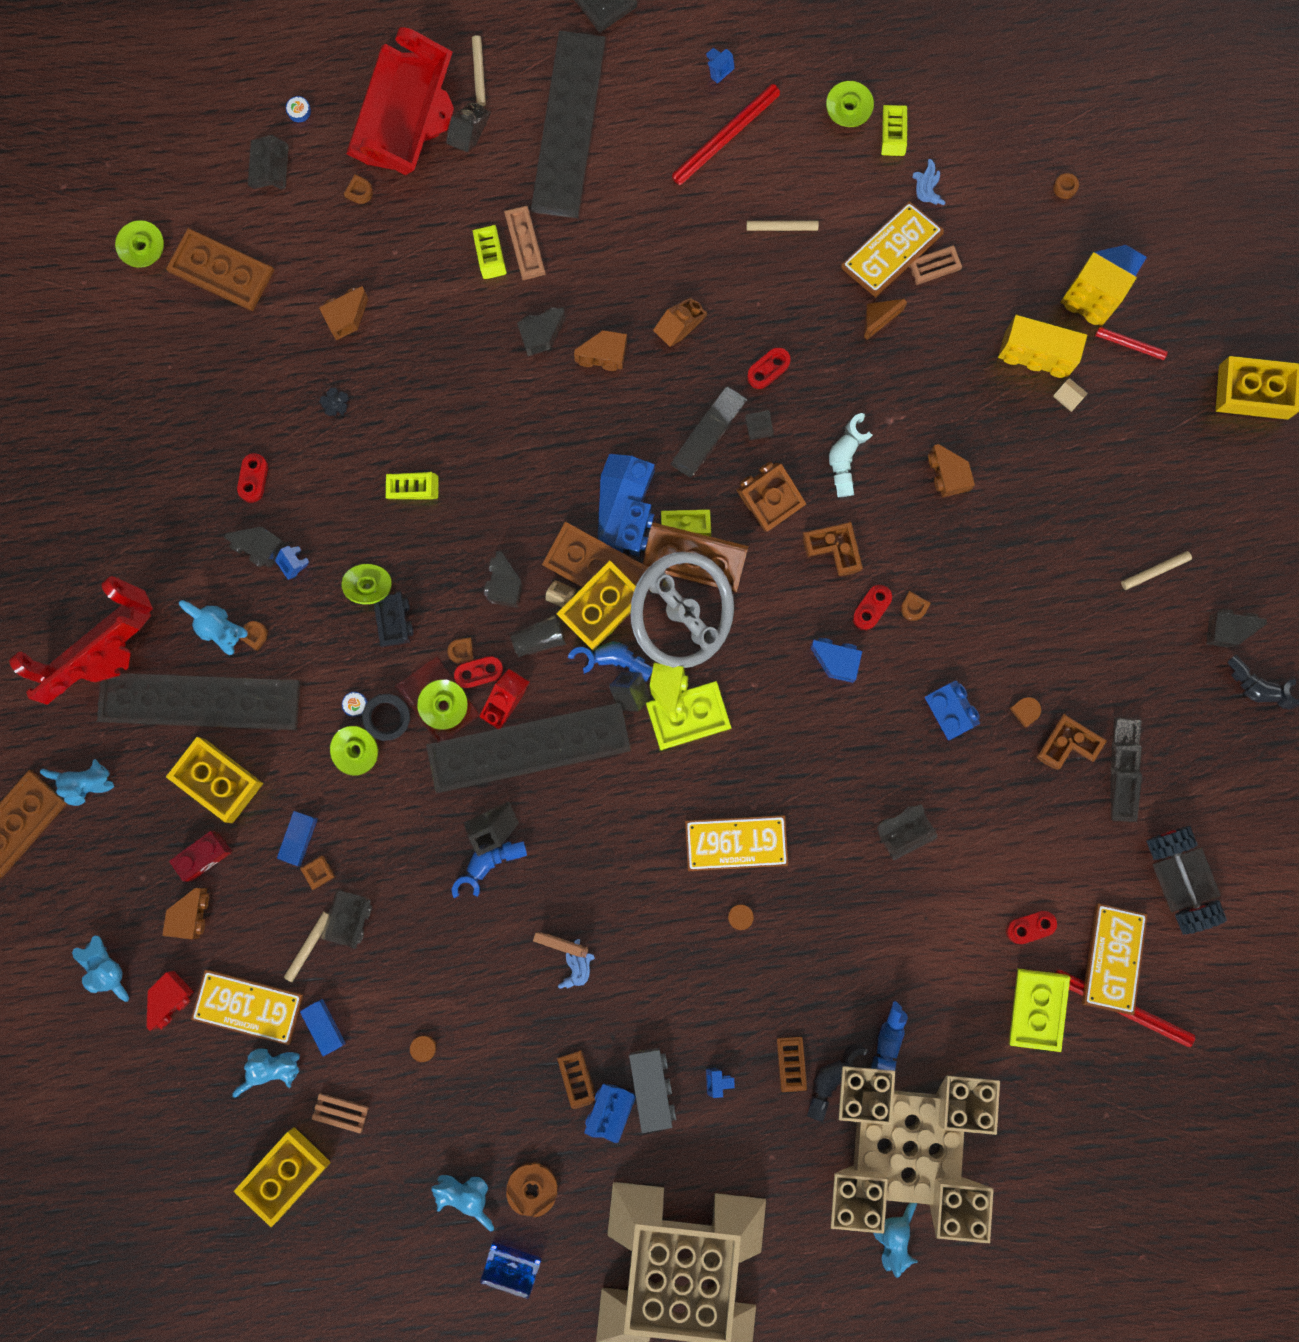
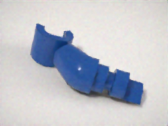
[568,641,653,682]
[452,841,527,898]
[870,1001,908,1071]

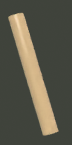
[472,36,486,107]
[747,221,819,231]
[1121,551,1192,590]
[284,911,332,982]

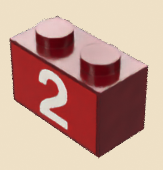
[169,831,232,882]

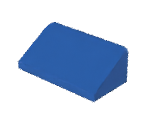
[277,811,318,866]
[300,999,346,1056]

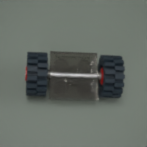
[1146,826,1227,935]

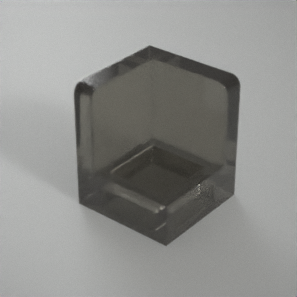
[609,672,650,712]

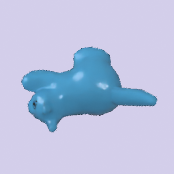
[179,600,248,655]
[40,759,114,806]
[72,935,129,1002]
[233,1048,300,1097]
[432,1175,494,1231]
[874,1203,918,1278]

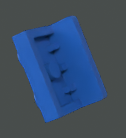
[615,499,655,557]
[925,681,980,741]
[584,1084,636,1143]

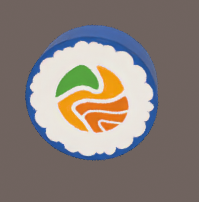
[286,96,311,122]
[342,692,368,717]

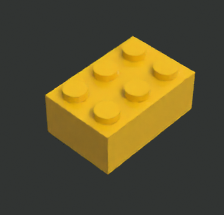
[1060,252,1137,327]
[998,315,1087,378]
[1216,356,1299,420]
[557,561,636,650]
[166,737,263,823]
[234,1127,331,1227]

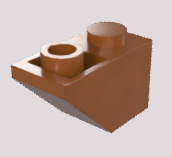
[319,286,368,340]
[653,298,708,347]
[574,331,627,371]
[928,444,975,497]
[162,888,209,939]

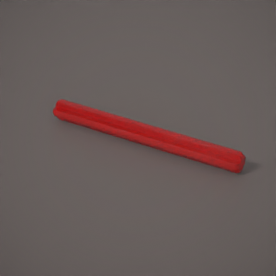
[672,84,780,185]
[1055,970,1195,1047]

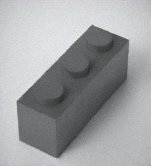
[629,1048,676,1133]

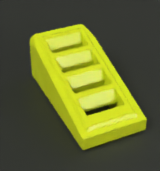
[882,105,907,156]
[472,225,506,279]
[386,472,438,499]

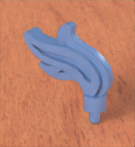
[913,159,945,205]
[558,939,595,989]

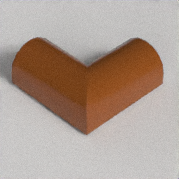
[803,522,863,576]
[1037,714,1107,770]

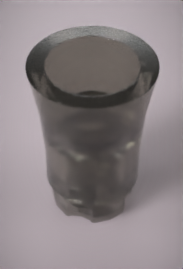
[510,613,567,657]

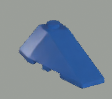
[598,454,655,553]

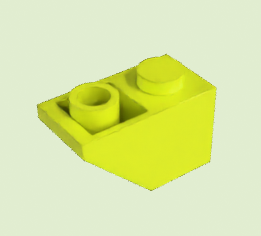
[650,663,688,722]

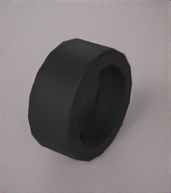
[362,694,410,741]

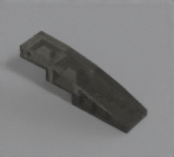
[671,386,747,478]
[1110,717,1142,822]

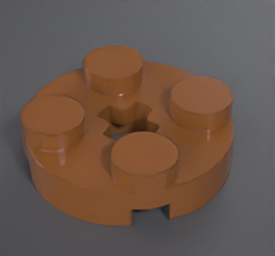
[506,1162,558,1217]

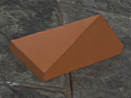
[864,299,907,340]

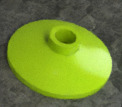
[826,81,874,127]
[115,221,164,268]
[342,564,391,604]
[418,680,468,730]
[330,726,378,775]

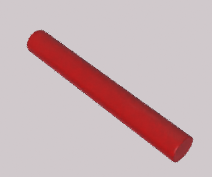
[1095,327,1168,360]

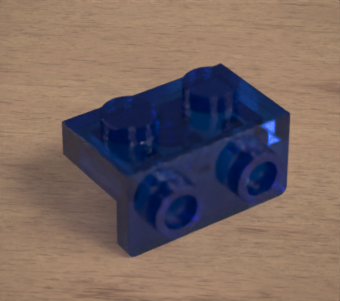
[480,1242,542,1299]

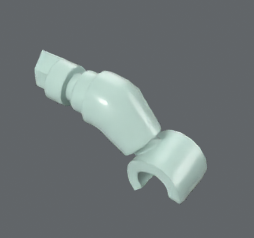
[829,413,872,497]

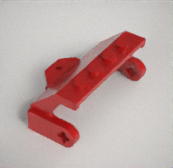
[346,27,454,175]

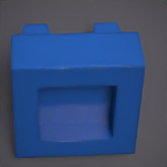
[706,48,735,84]
[275,546,309,580]
[706,1068,735,1098]

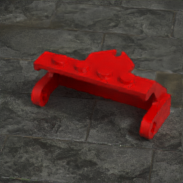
[9,576,153,705]

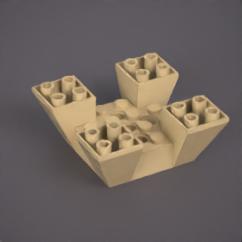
[831,1066,1000,1243]
[596,1182,766,1342]

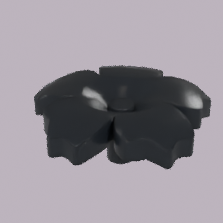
[319,388,349,417]

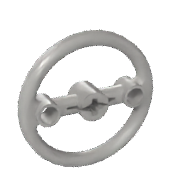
[630,552,734,668]

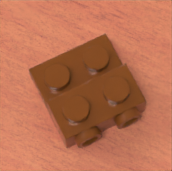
[737,462,806,532]

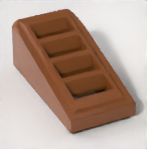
[777,1037,807,1092]
[557,1050,596,1109]

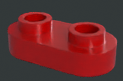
[747,348,790,389]
[237,453,268,503]
[853,585,892,630]
[454,656,503,688]
[1006,911,1057,944]

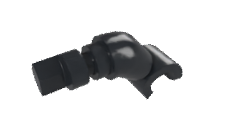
[1227,654,1299,710]
[807,1044,869,1122]

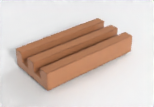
[909,245,962,285]
[533,932,588,958]
[312,1093,369,1133]

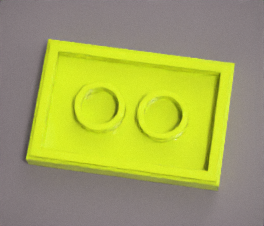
[646,681,731,751]
[1009,969,1070,1052]

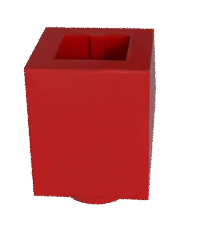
[479,669,530,730]
[147,971,194,1031]

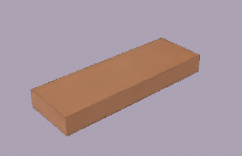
[504,206,546,280]

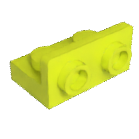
[661,510,711,537]

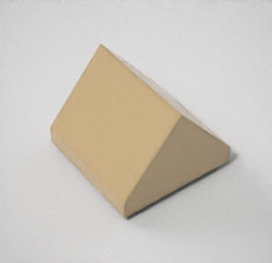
[1053,378,1088,412]
[546,580,576,608]

